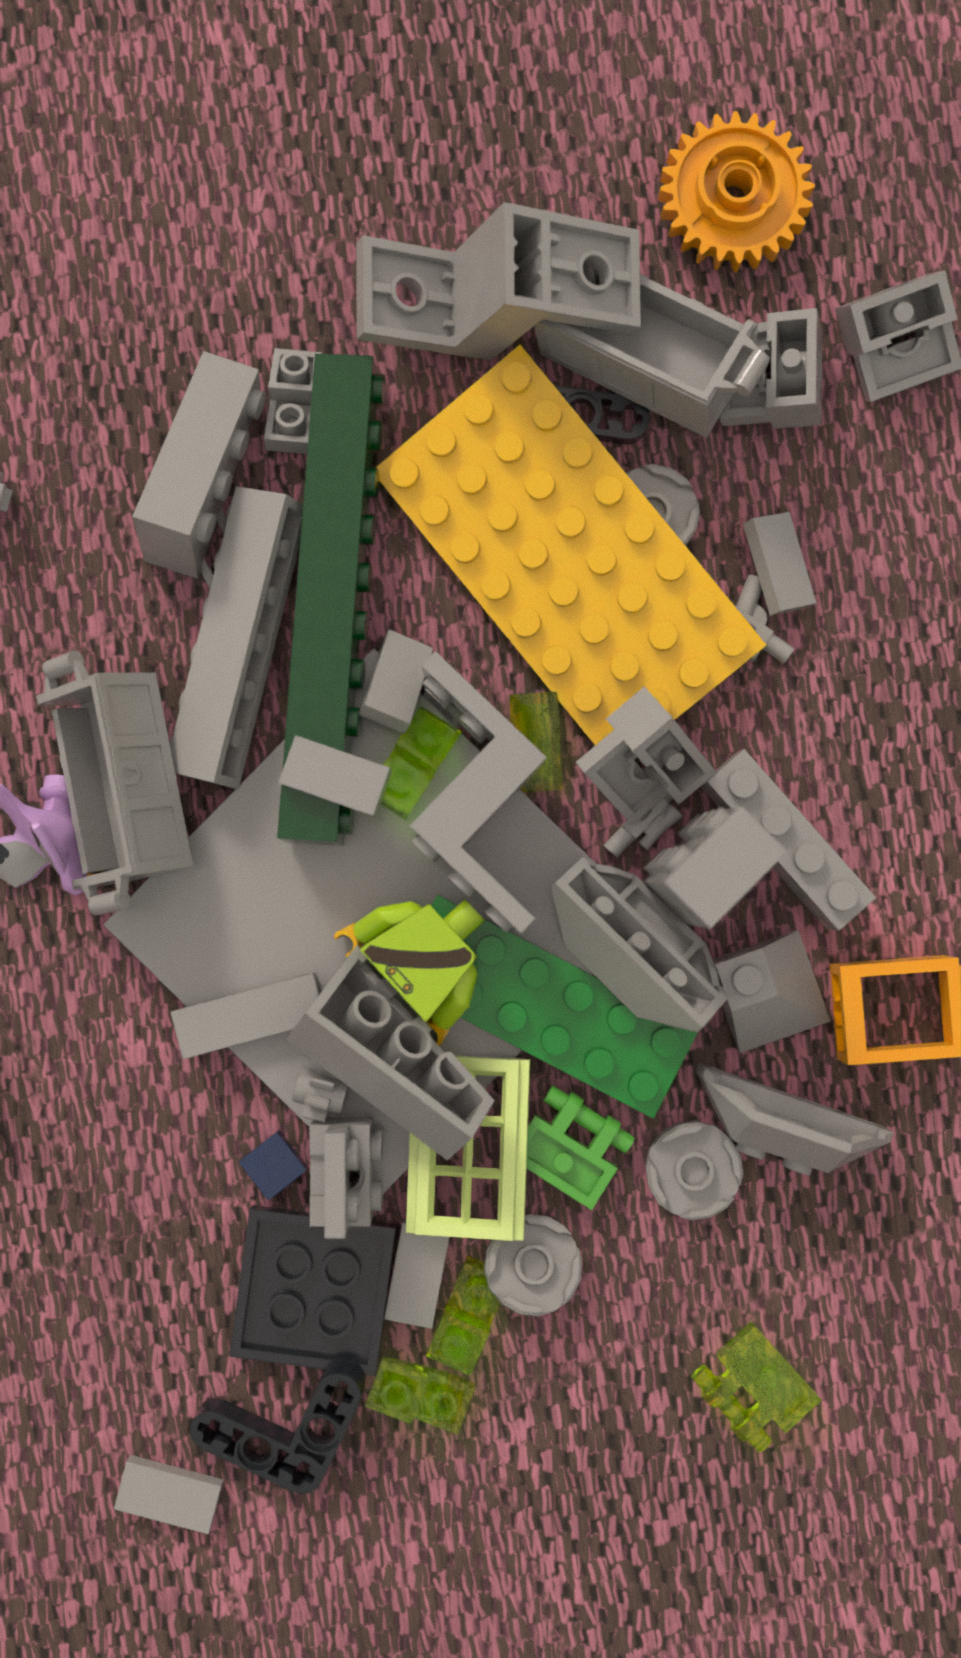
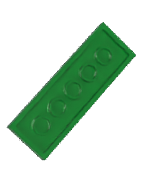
[431,894,698,1119]

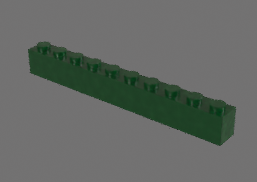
[277,353,386,846]

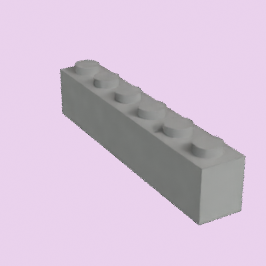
[169,486,303,789]

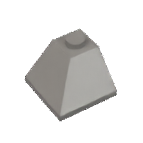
[712,930,831,1053]

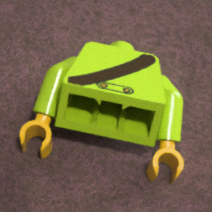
[334,899,485,1046]

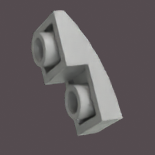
[264,348,322,454]

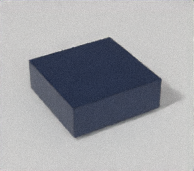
[239,1130,309,1200]

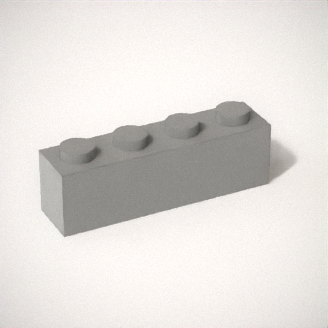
[701,749,876,931]

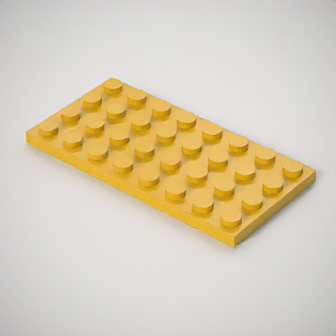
[376,345,766,745]

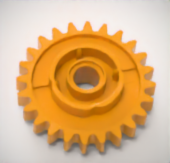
[658,111,815,272]

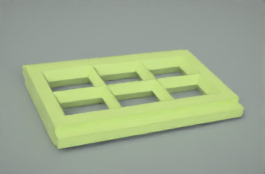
[406,1055,531,1241]

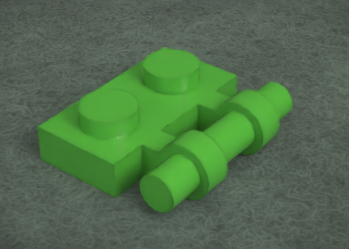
[527,1085,635,1210]

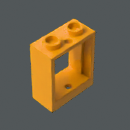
[829,955,961,1065]

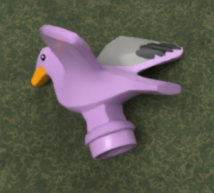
[0,775,98,895]

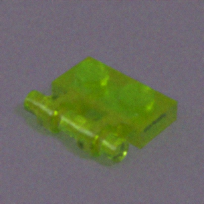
[691,1321,821,1452]

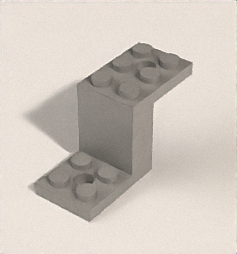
[356,202,641,361]
[410,651,547,933]

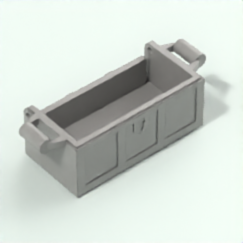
[534,263,770,438]
[36,650,193,915]

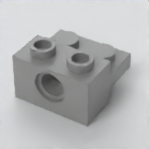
[835,270,961,402]
[719,308,822,429]
[576,686,717,825]
[310,1117,383,1238]

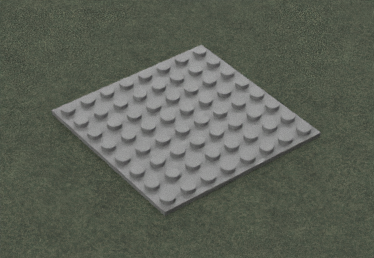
[103,648,596,1194]

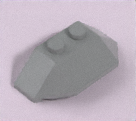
[551,857,728,1032]
[696,1063,894,1175]

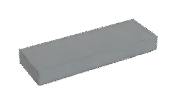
[170,972,320,1059]

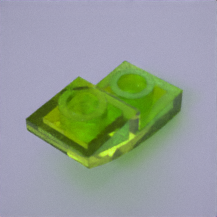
[381,706,462,820]
[426,1255,500,1376]
[365,1357,475,1435]

